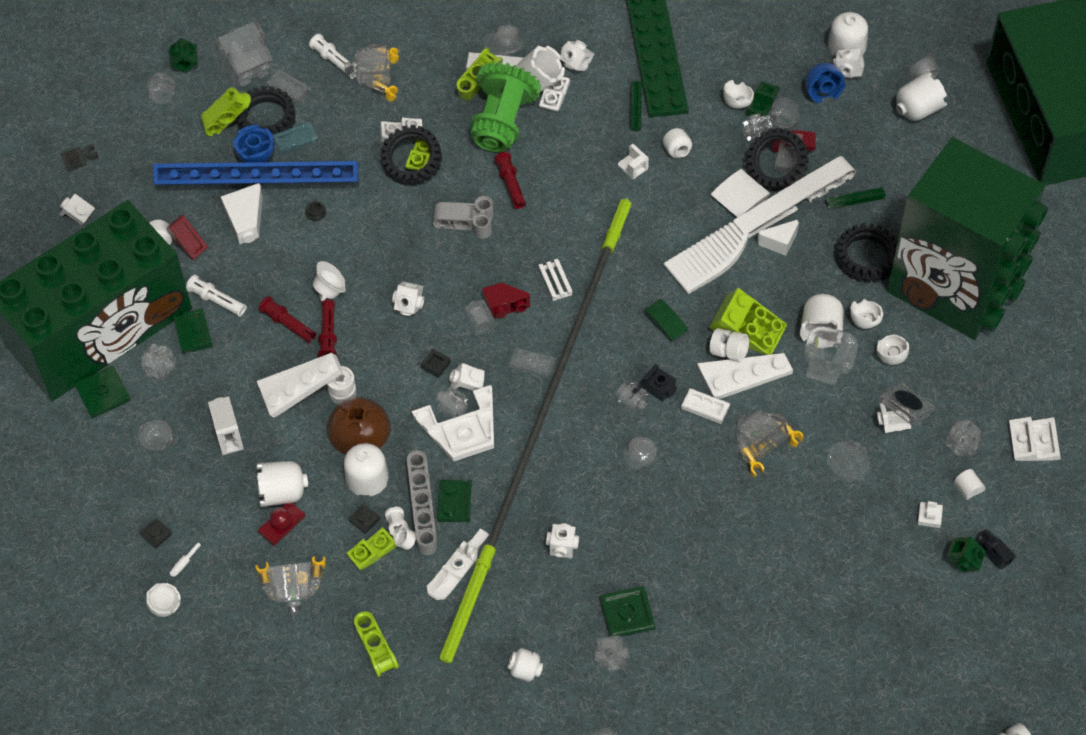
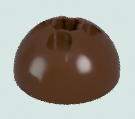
[327,397,391,455]

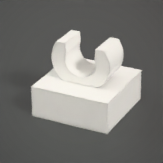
[917,501,943,528]

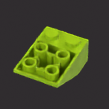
[709,288,788,355]

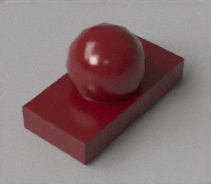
[166,215,208,260]
[258,503,306,546]

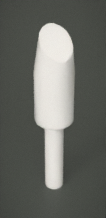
[170,543,201,576]

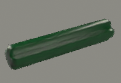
[630,81,642,132]
[826,187,886,209]

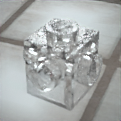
[742,113,773,141]
[141,343,175,382]
[945,420,983,456]
[595,635,630,672]

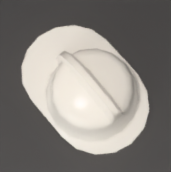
[313,261,346,301]

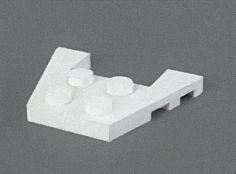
[412,385,494,462]

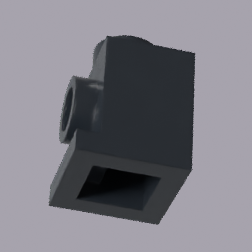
[642,364,677,402]

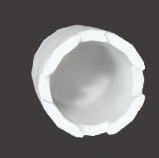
[828,12,868,56]
[517,46,565,92]
[896,72,947,121]
[800,294,844,348]
[344,443,389,496]
[256,461,308,507]

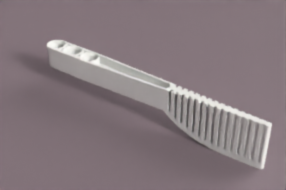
[664,156,856,294]

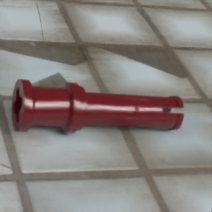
[494,152,526,209]
[258,296,317,344]
[318,300,337,358]

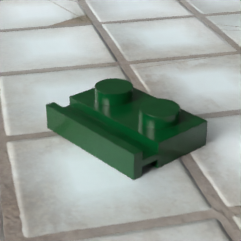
[173,308,213,354]
[437,480,472,523]

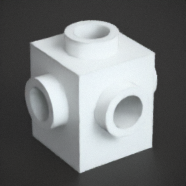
[560,40,594,71]
[833,48,865,78]
[392,281,424,316]
[546,523,579,558]

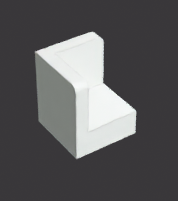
[618,144,649,180]

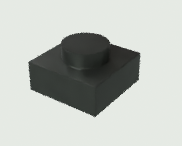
[421,349,451,378]
[348,504,380,535]
[140,518,172,549]

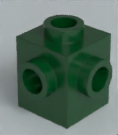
[169,38,198,73]
[946,536,986,573]

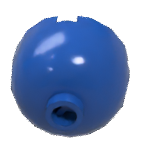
[805,62,846,103]
[233,125,275,163]

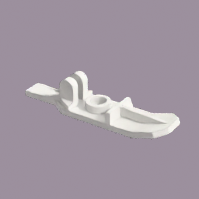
[426,529,489,600]

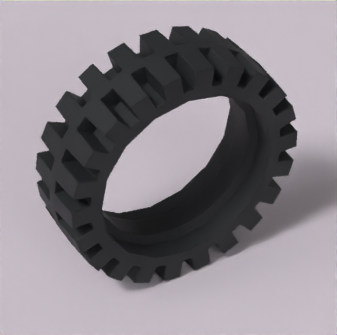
[236,86,296,140]
[381,125,442,186]
[747,128,809,190]
[836,223,898,283]

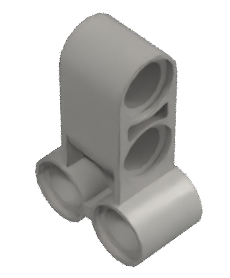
[432,196,494,239]

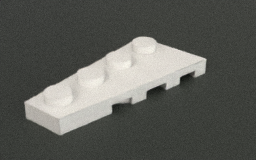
[257,353,343,417]
[697,353,793,399]

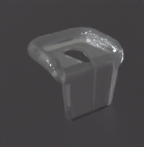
[804,326,858,385]

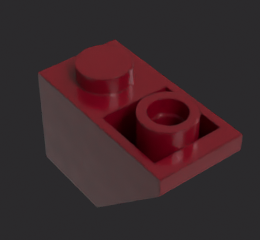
[482,283,530,319]

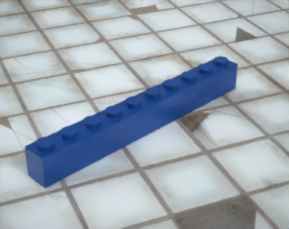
[153,161,360,185]

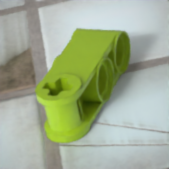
[457,48,503,100]
[201,87,251,136]
[354,611,399,677]

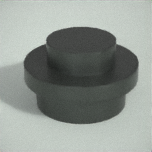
[306,201,326,221]

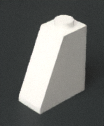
[221,183,263,244]
[208,396,244,455]

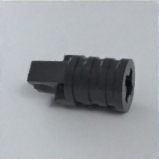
[976,529,1016,569]

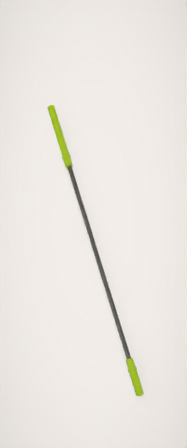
[439,198,632,663]

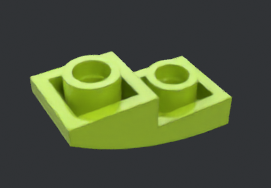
[405,140,431,171]
[346,527,397,570]

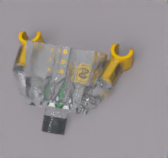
[344,43,399,101]
[736,410,803,478]
[255,556,326,616]

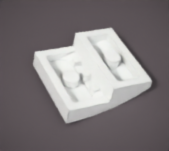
[711,169,771,218]
[1009,417,1061,461]

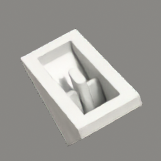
[758,220,799,255]

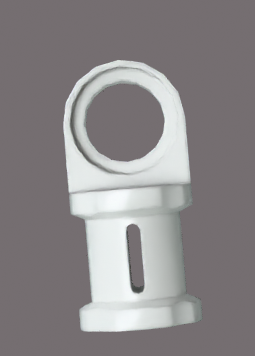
[385,506,416,550]

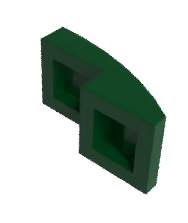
[746,81,780,121]
[644,299,689,342]

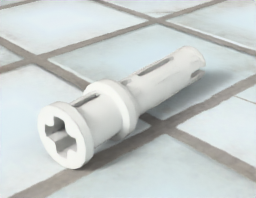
[309,34,360,79]
[186,275,247,317]

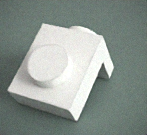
[59,194,95,225]
[449,363,485,391]
[877,403,911,433]

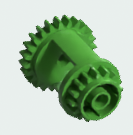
[470,62,541,152]

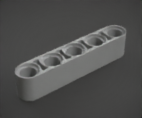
[407,450,437,555]

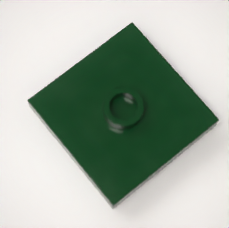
[74,366,131,419]
[600,586,656,639]

